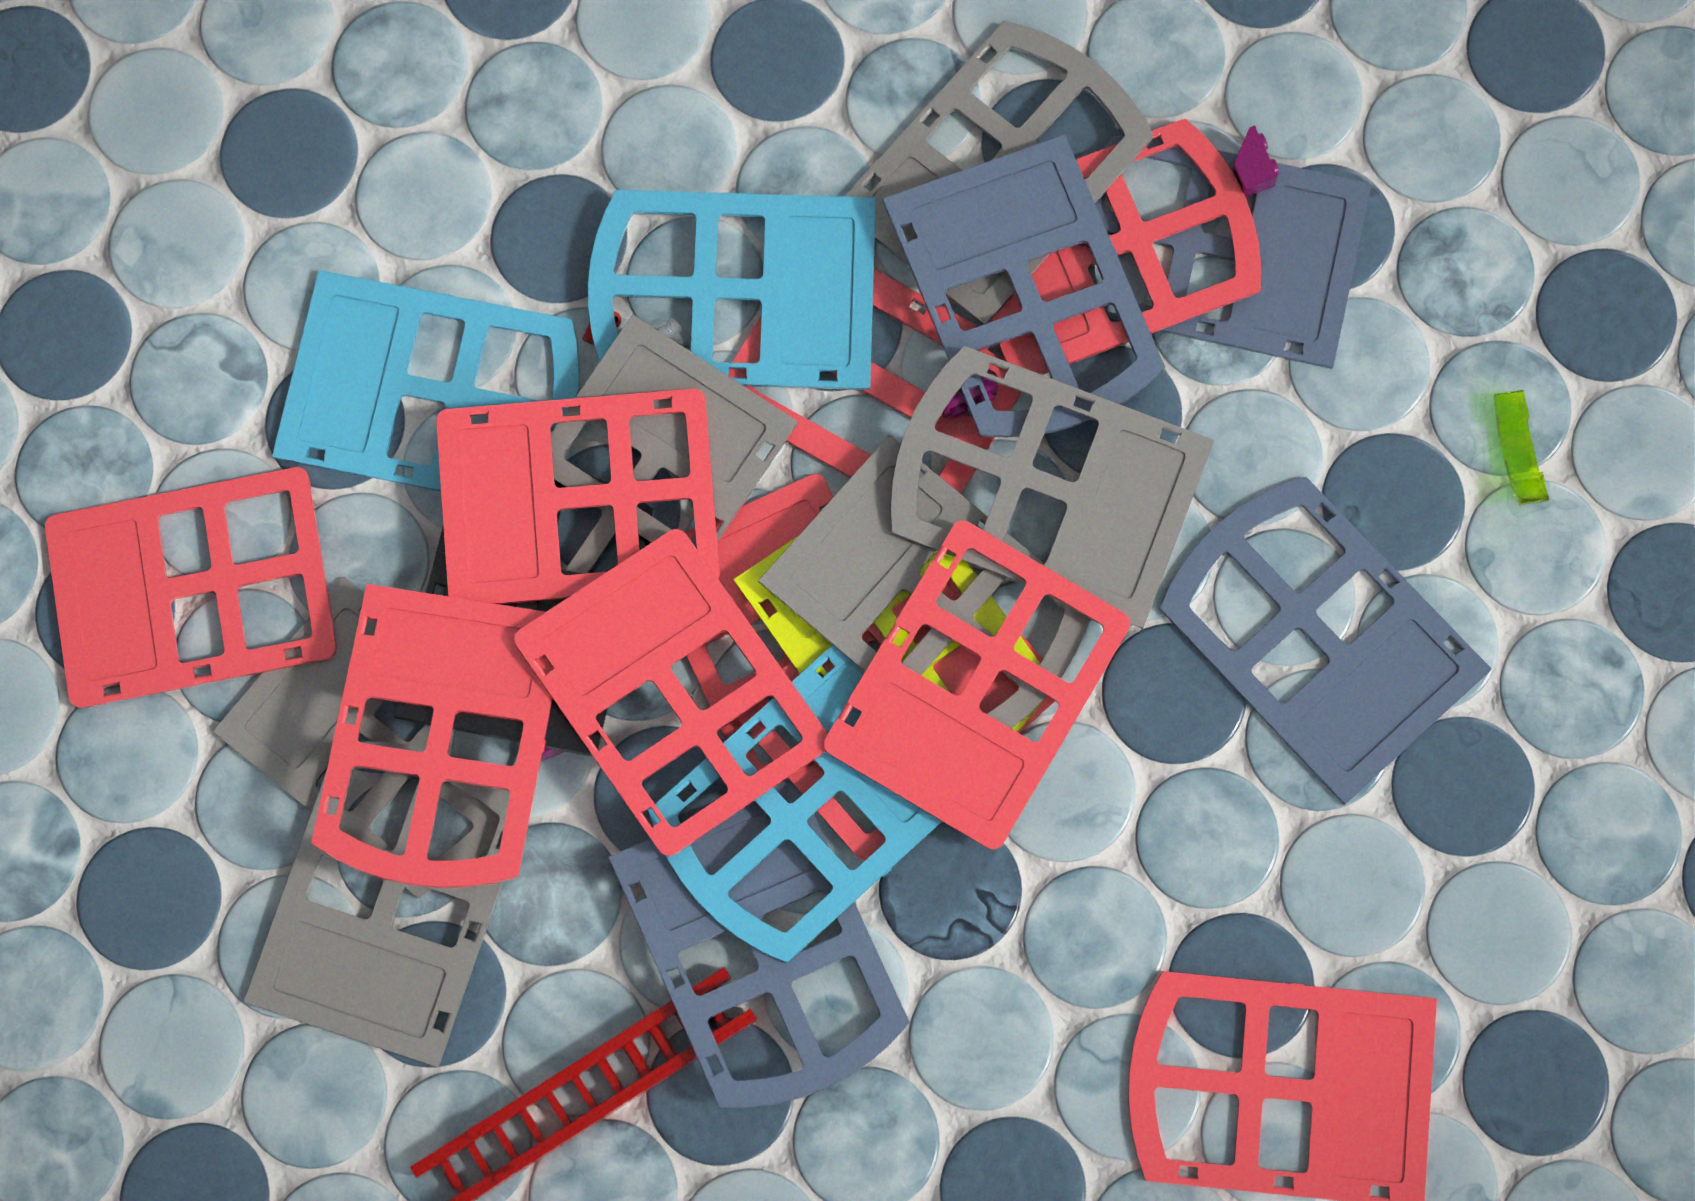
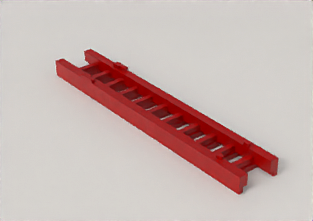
[410,967,758,1201]

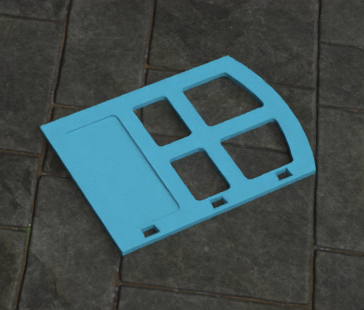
[588,190,876,390]
[272,270,579,491]
[648,645,942,963]

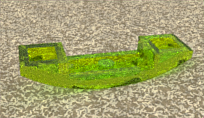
[1494,390,1549,506]

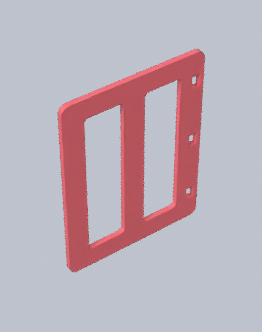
[729,269,1022,494]

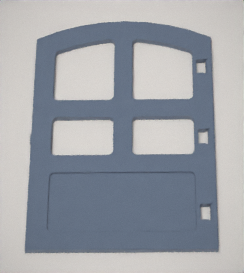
[1078,129,1372,369]
[882,135,1165,438]
[1159,477,1492,805]
[609,780,910,1109]

